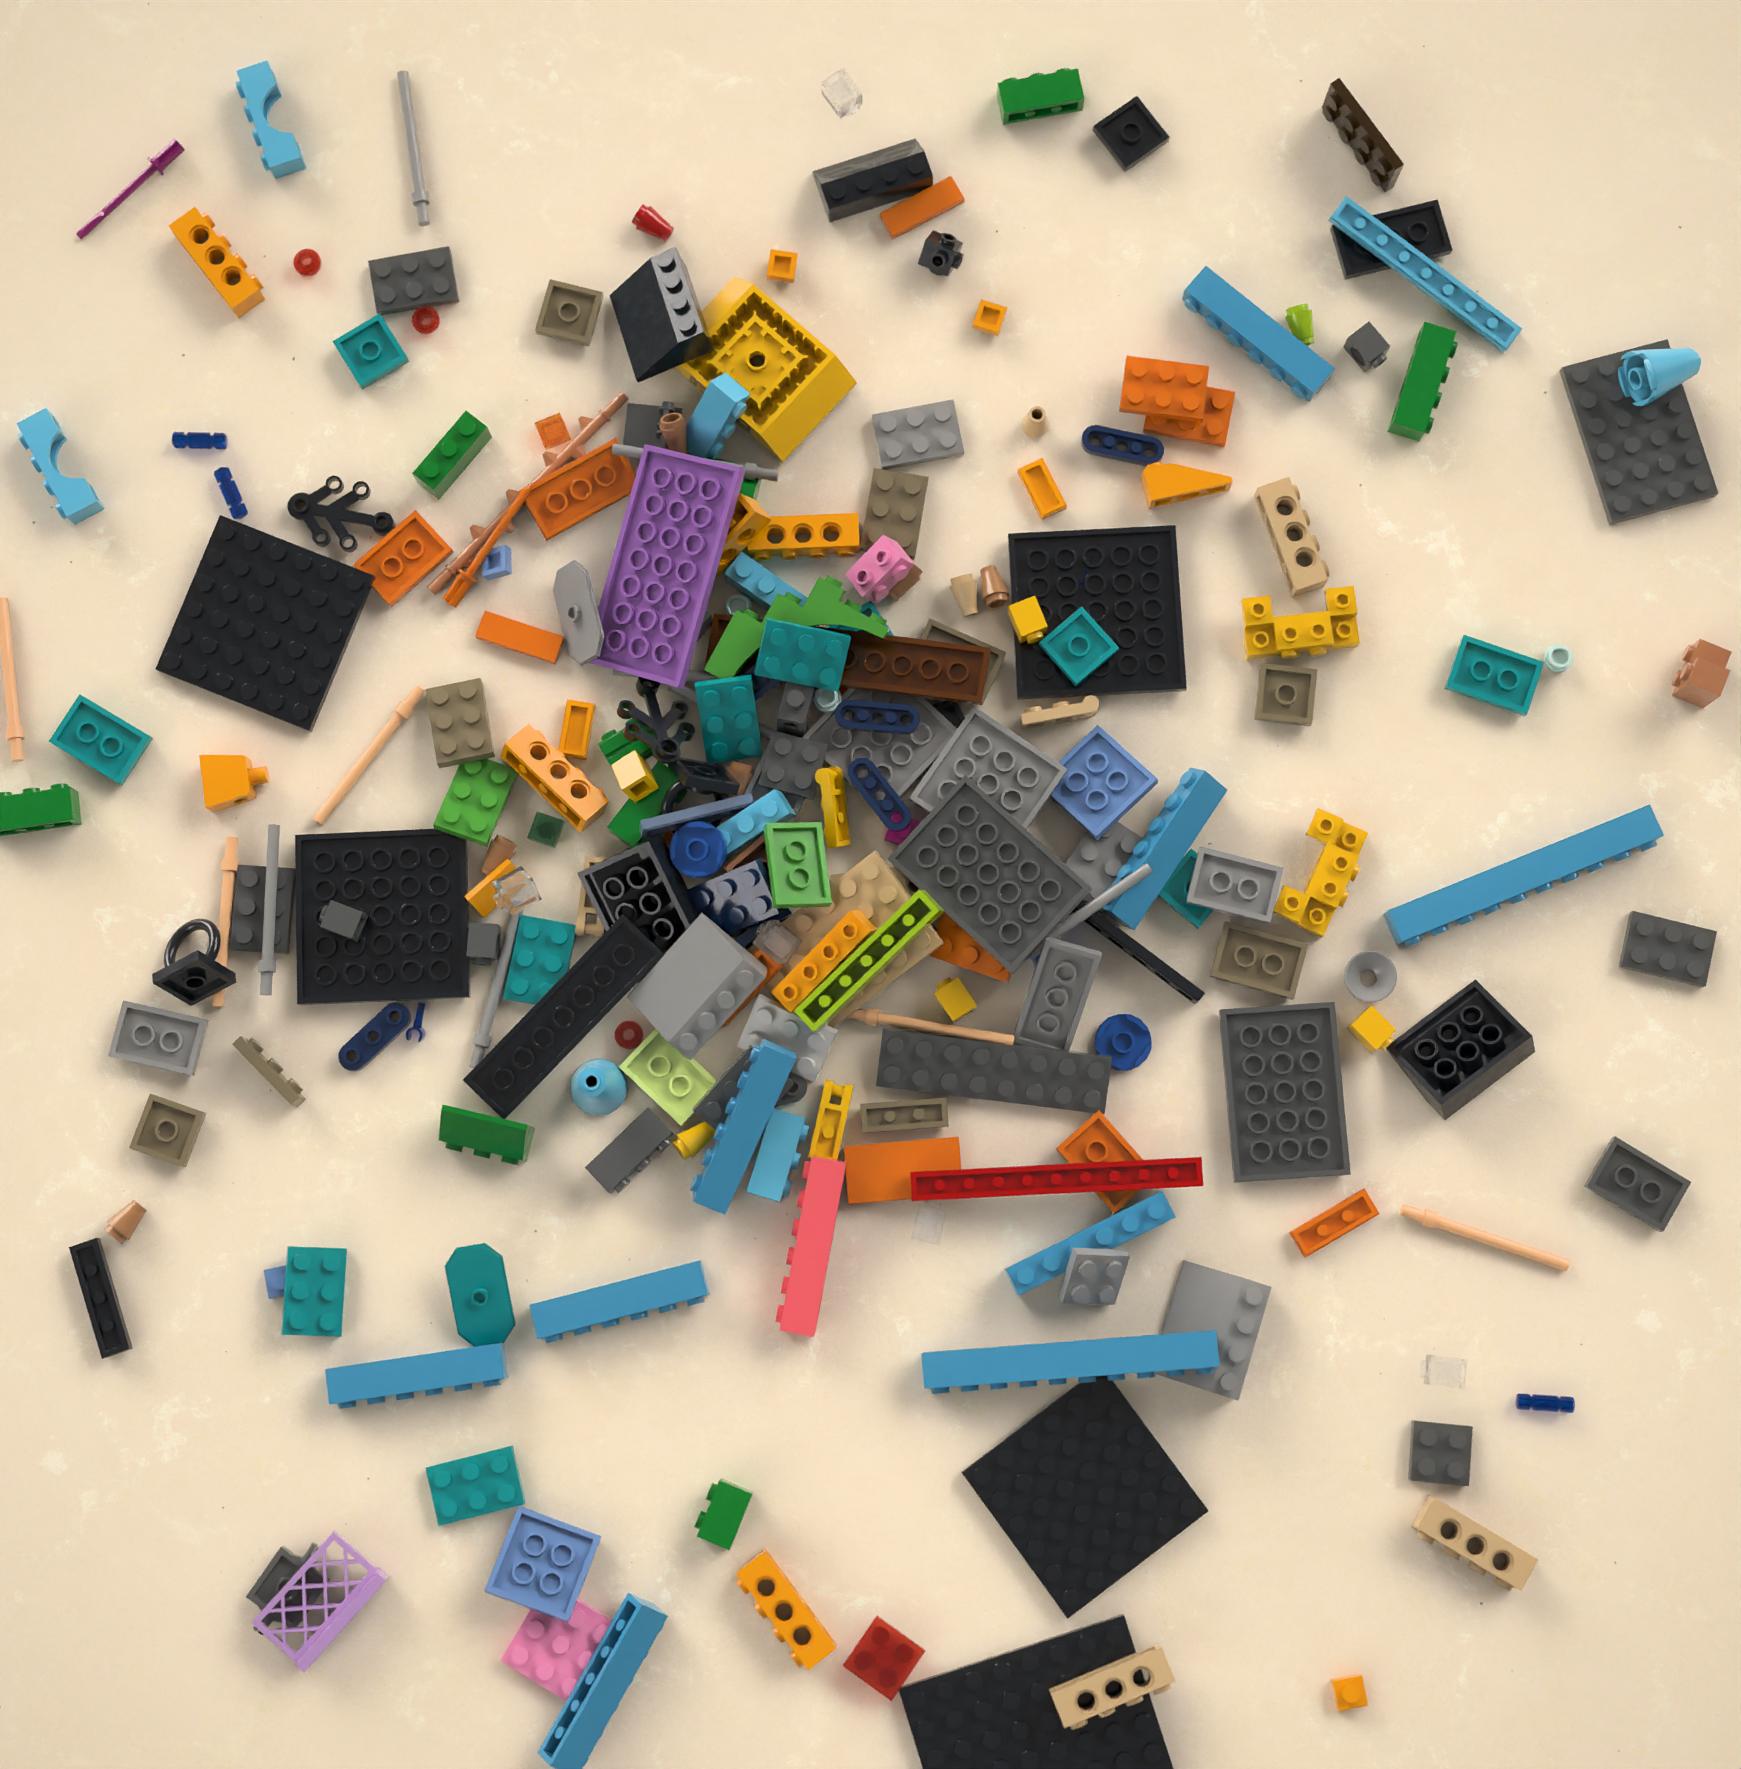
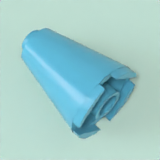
[1618,348,1701,406]
[570,1058,628,1116]

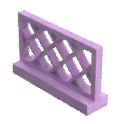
[251,1530,388,1673]

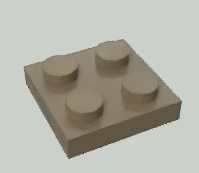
[535,279,604,347]
[1254,663,1317,726]
[129,1094,206,1167]

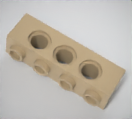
[1254,477,1329,597]
[1411,1495,1538,1591]
[1049,1643,1176,1730]

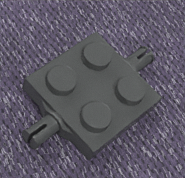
[246,1542,330,1635]

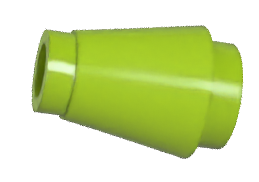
[1285,304,1314,346]

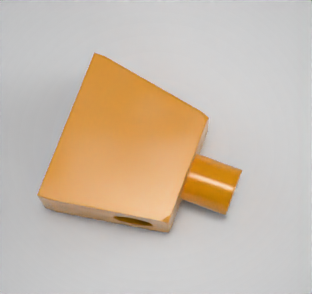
[199,755,270,813]

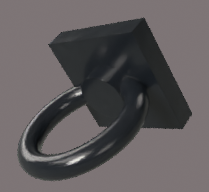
[661,757,740,834]
[152,918,236,1006]

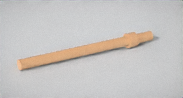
[0,598,25,762]
[313,685,425,825]
[212,837,239,1007]
[847,1008,1015,1046]
[1399,1204,1570,1271]

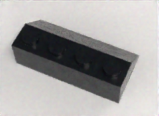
[812,139,933,222]

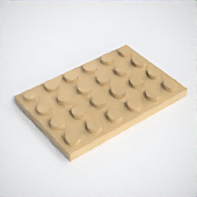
[747,851,945,1028]

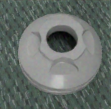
[1344,950,1397,1003]

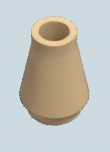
[1022,406,1049,438]
[949,574,979,617]

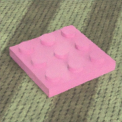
[500,1599,612,1701]

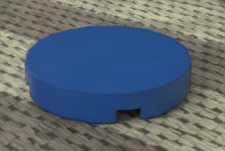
[669,821,727,879]
[1094,1014,1152,1071]

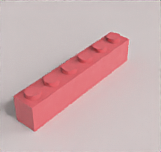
[775,1155,847,1337]

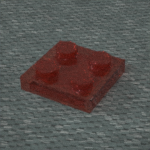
[843,1615,926,1701]

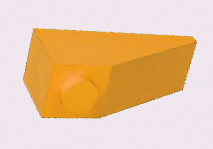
[1141,462,1233,509]

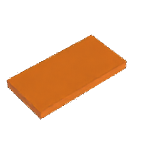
[518,438,636,541]
[844,1137,961,1204]

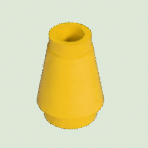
[672,1121,715,1160]

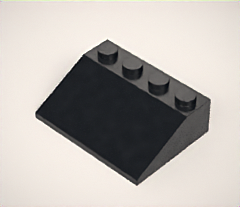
[609,247,714,383]
[577,833,699,954]
[1386,979,1535,1120]

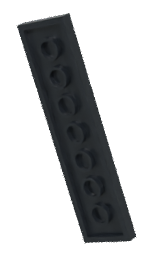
[463,914,664,1119]

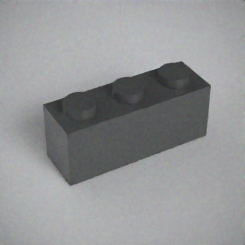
[585,1107,674,1194]

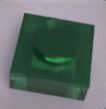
[527,811,565,849]

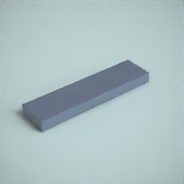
[639,793,754,838]

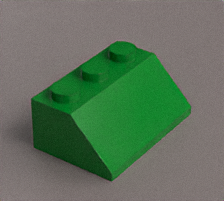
[439,1105,535,1165]

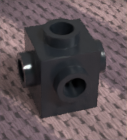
[918,230,964,277]

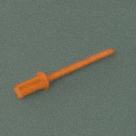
[442,486,531,608]

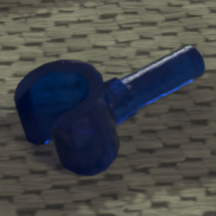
[406,1002,426,1042]

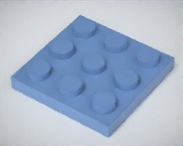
[1050,725,1158,840]
[485,1506,601,1623]

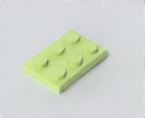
[619,1029,717,1126]

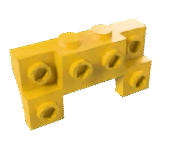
[1241,586,1360,660]
[1273,808,1368,938]

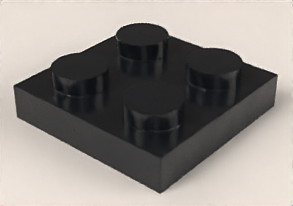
[1093,96,1170,172]

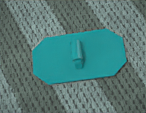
[445,1243,516,1347]

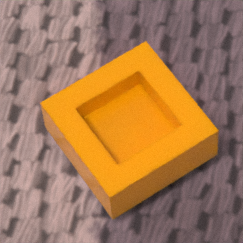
[766,249,798,283]
[972,299,1007,336]
[1331,1674,1368,1711]

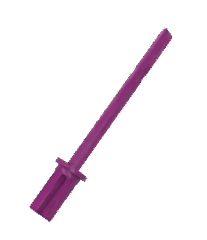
[76,138,185,239]

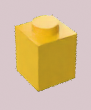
[1007,596,1048,644]
[611,750,659,803]
[933,977,977,1024]
[1347,1005,1396,1053]

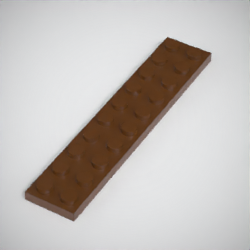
[704,614,991,705]

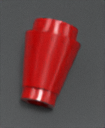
[632,204,674,242]

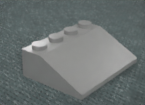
[627,913,767,1060]
[1155,1260,1272,1401]

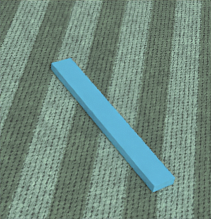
[1328,196,1522,353]

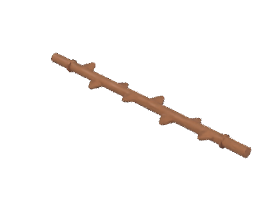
[427,392,629,595]

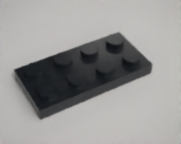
[1330,199,1453,280]

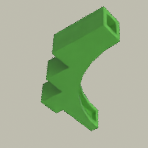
[704,575,890,679]

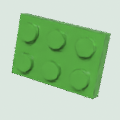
[433,759,519,847]
[763,822,832,909]

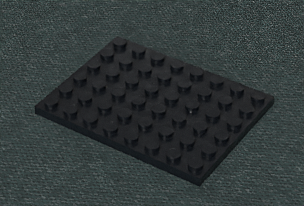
[898,1614,1173,1769]

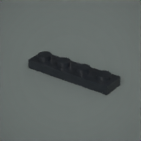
[69,1238,133,1359]

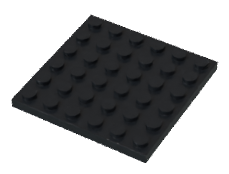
[155,515,376,732]
[1008,525,1187,700]
[295,829,471,1005]
[961,1375,1209,1619]

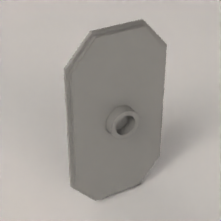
[553,560,604,666]

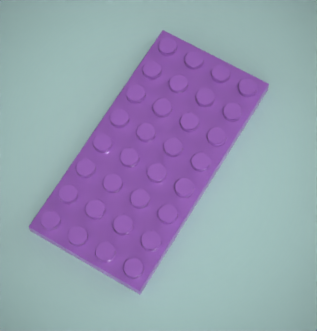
[589,444,746,689]

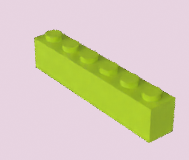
[794,889,944,1032]

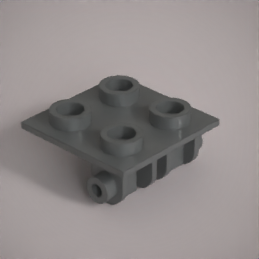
[623,401,683,458]

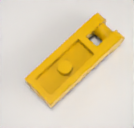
[815,766,851,848]
[808,1079,854,1160]

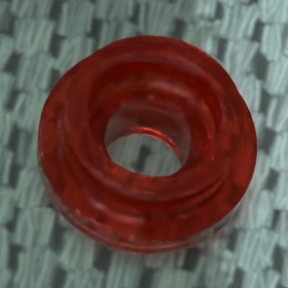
[293,249,321,276]
[412,306,440,334]
[615,1021,644,1050]

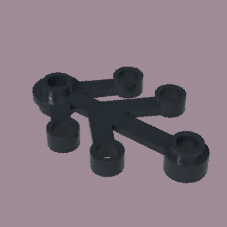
[287,475,395,553]
[617,677,695,764]

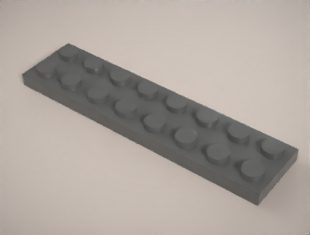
[876,1028,1112,1114]

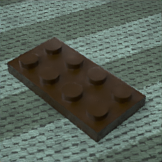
[1322,78,1404,192]

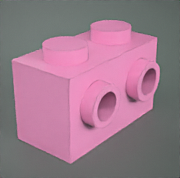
[845,535,915,604]

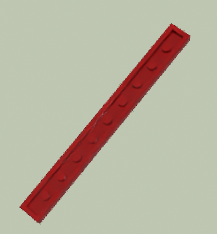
[910,1157,1204,1201]

